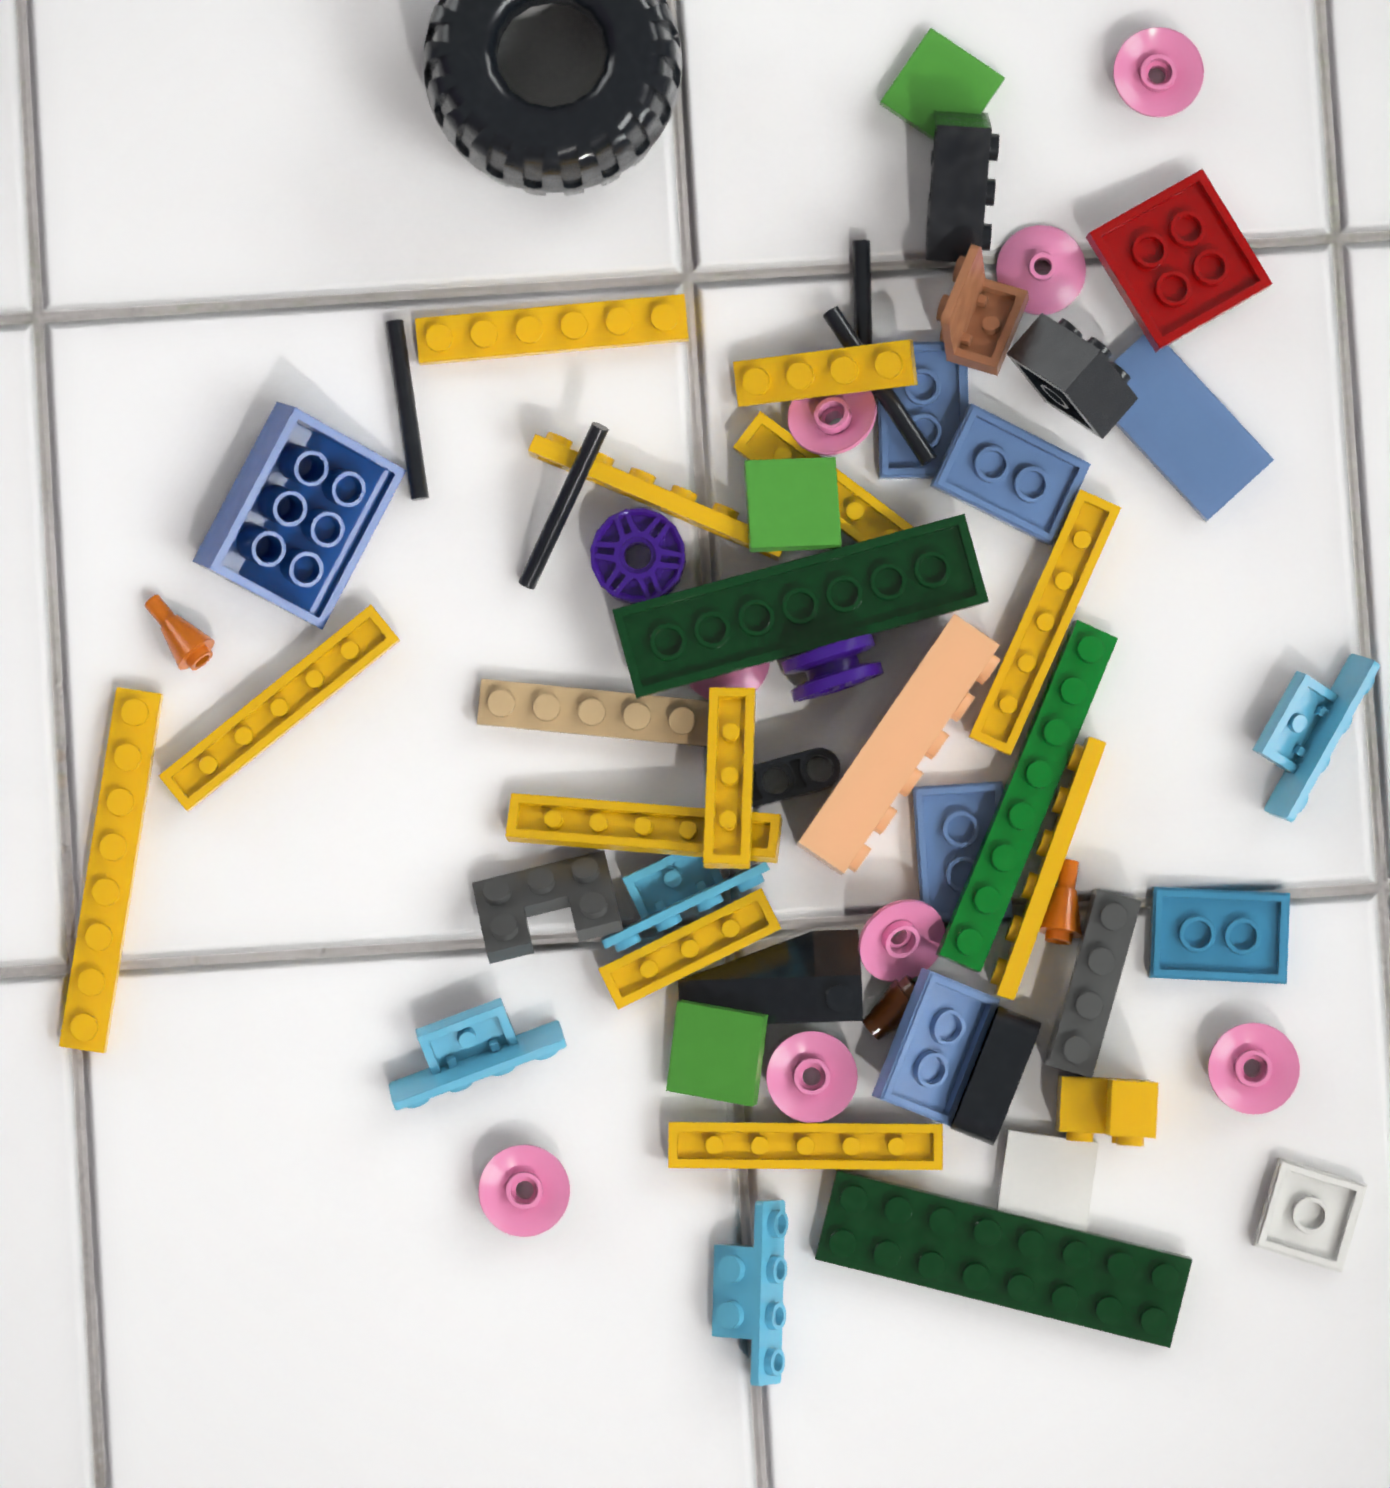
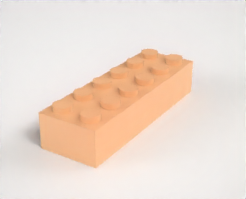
[796,614,1001,875]

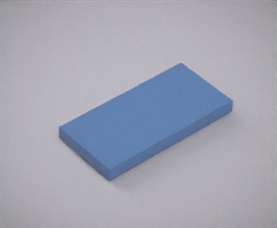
[1114,334,1274,522]

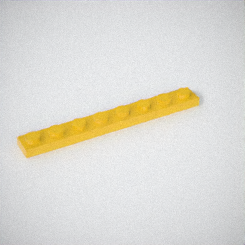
[59,687,164,1053]

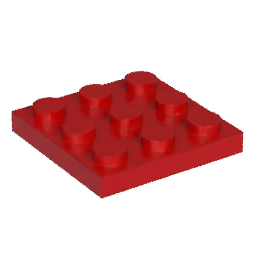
[1086,169,1273,352]

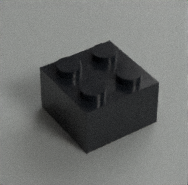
[1006,313,1138,439]

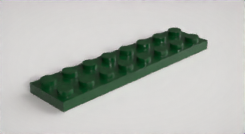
[612,514,989,699]
[815,1169,1192,1348]

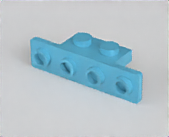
[1252,654,1380,822]
[601,855,770,952]
[389,998,567,1110]
[712,1200,788,1386]

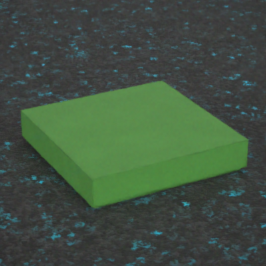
[880,28,1005,141]
[744,457,842,552]
[666,1000,768,1107]

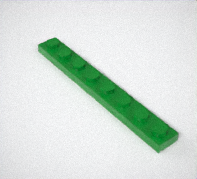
[936,620,1118,972]

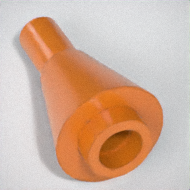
[144,594,215,670]
[1039,859,1082,945]

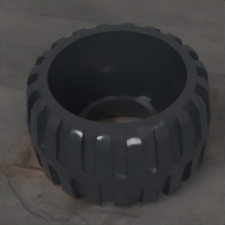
[423,0,683,196]

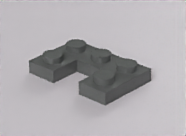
[472,850,623,964]

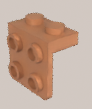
[936,244,1029,376]

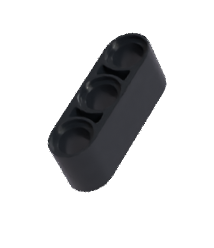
[752,748,840,809]
[950,1006,1041,1145]

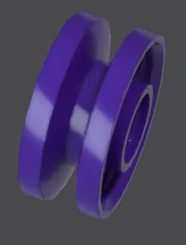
[590,508,686,604]
[781,634,884,703]

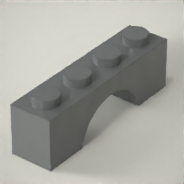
[1043,889,1142,1078]

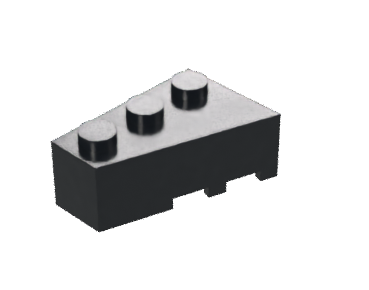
[925,111,999,262]

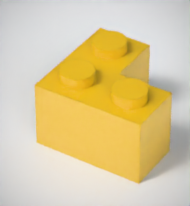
[1055,1075,1159,1146]

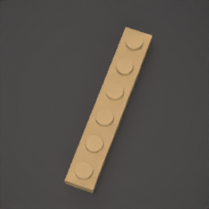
[477,679,709,747]

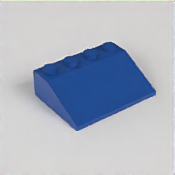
[193,401,407,630]

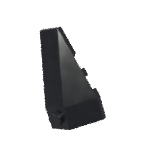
[678,929,863,1024]

